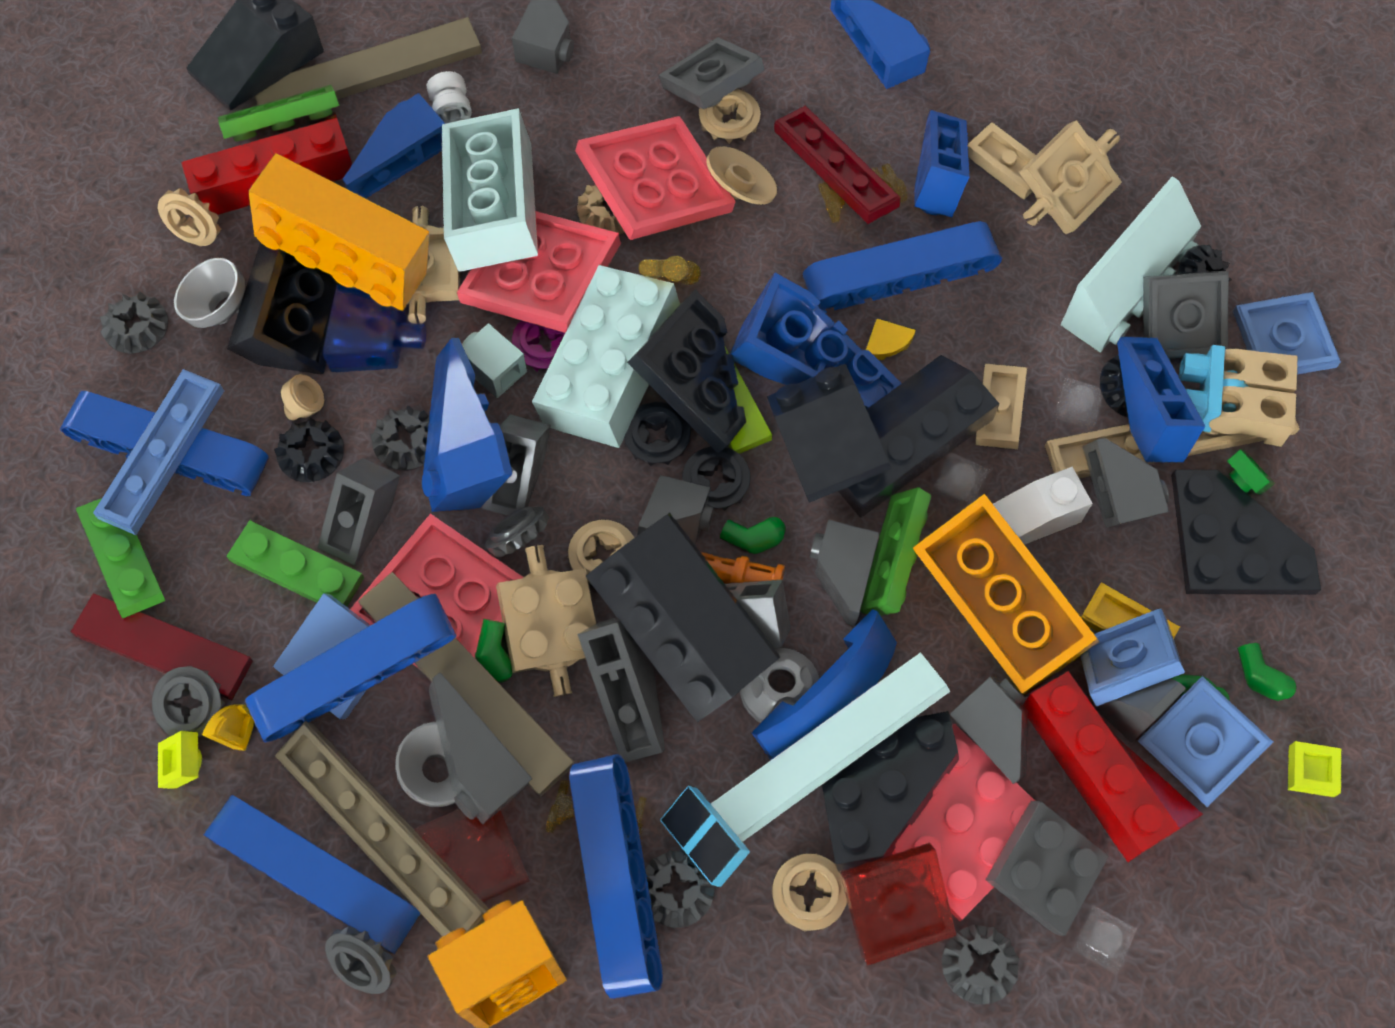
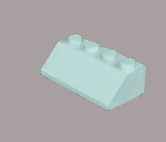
[1061,176,1201,353]

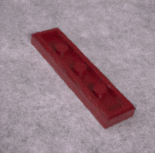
[774,105,901,224]
[70,593,253,700]

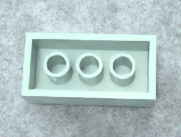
[442,108,538,272]
[532,265,680,448]

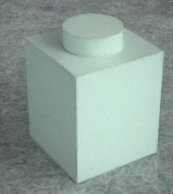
[462,323,527,398]

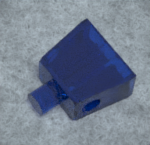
[323,285,426,372]

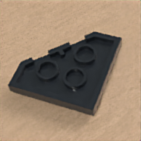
[627,289,746,453]
[1171,470,1321,595]
[822,711,959,872]

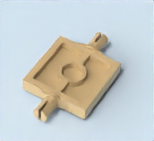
[1018,120,1122,234]
[378,206,461,324]
[496,545,596,697]

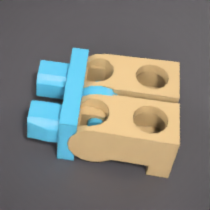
[1179,345,1298,447]

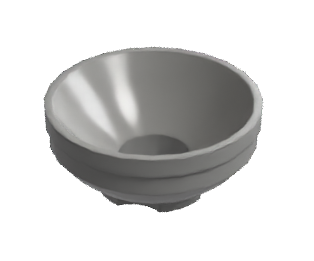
[174,258,245,328]
[740,648,820,723]
[395,722,457,807]

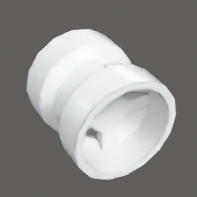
[426,71,472,124]

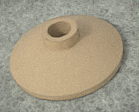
[706,146,777,205]

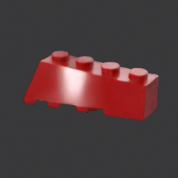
[181,112,352,215]
[1023,671,1203,862]

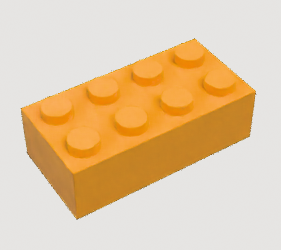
[249,153,430,311]
[913,494,1100,695]
[427,900,567,1028]

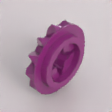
[512,320,565,372]

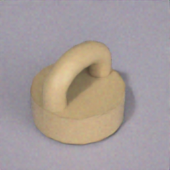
[281,374,325,421]

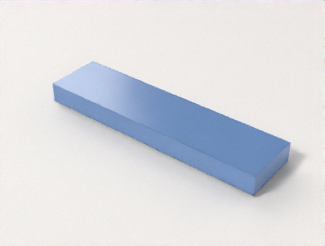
[93,369,224,535]

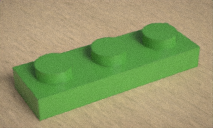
[218,85,339,141]
[860,487,931,616]
[76,498,165,619]
[226,520,364,607]

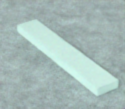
[711,652,950,842]

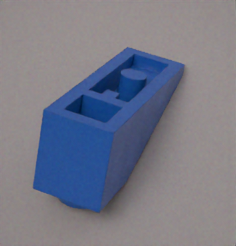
[830,0,930,89]
[342,93,446,199]
[914,110,969,217]
[1117,337,1205,462]

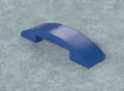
[751,609,897,760]

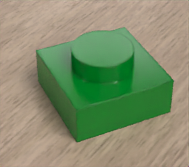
[1227,449,1275,494]

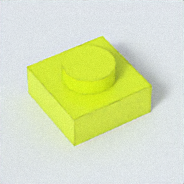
[158,731,202,789]
[1288,741,1341,797]

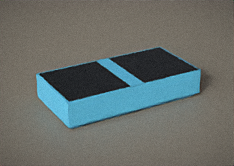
[660,785,750,887]

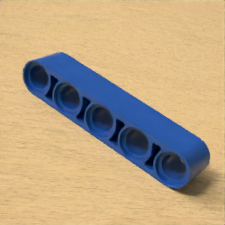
[802,221,1002,313]
[60,391,269,496]
[245,594,457,743]
[569,754,663,999]
[203,795,421,955]

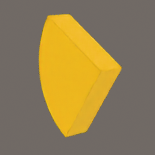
[866,319,916,361]
[202,704,255,750]

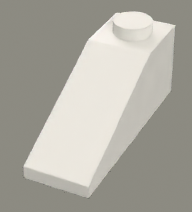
[993,467,1093,545]

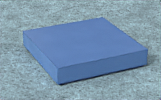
[1233,292,1341,375]
[273,593,370,719]
[1080,608,1185,706]
[1138,676,1273,807]

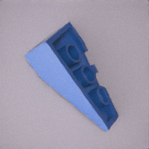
[730,273,902,409]
[422,338,513,512]

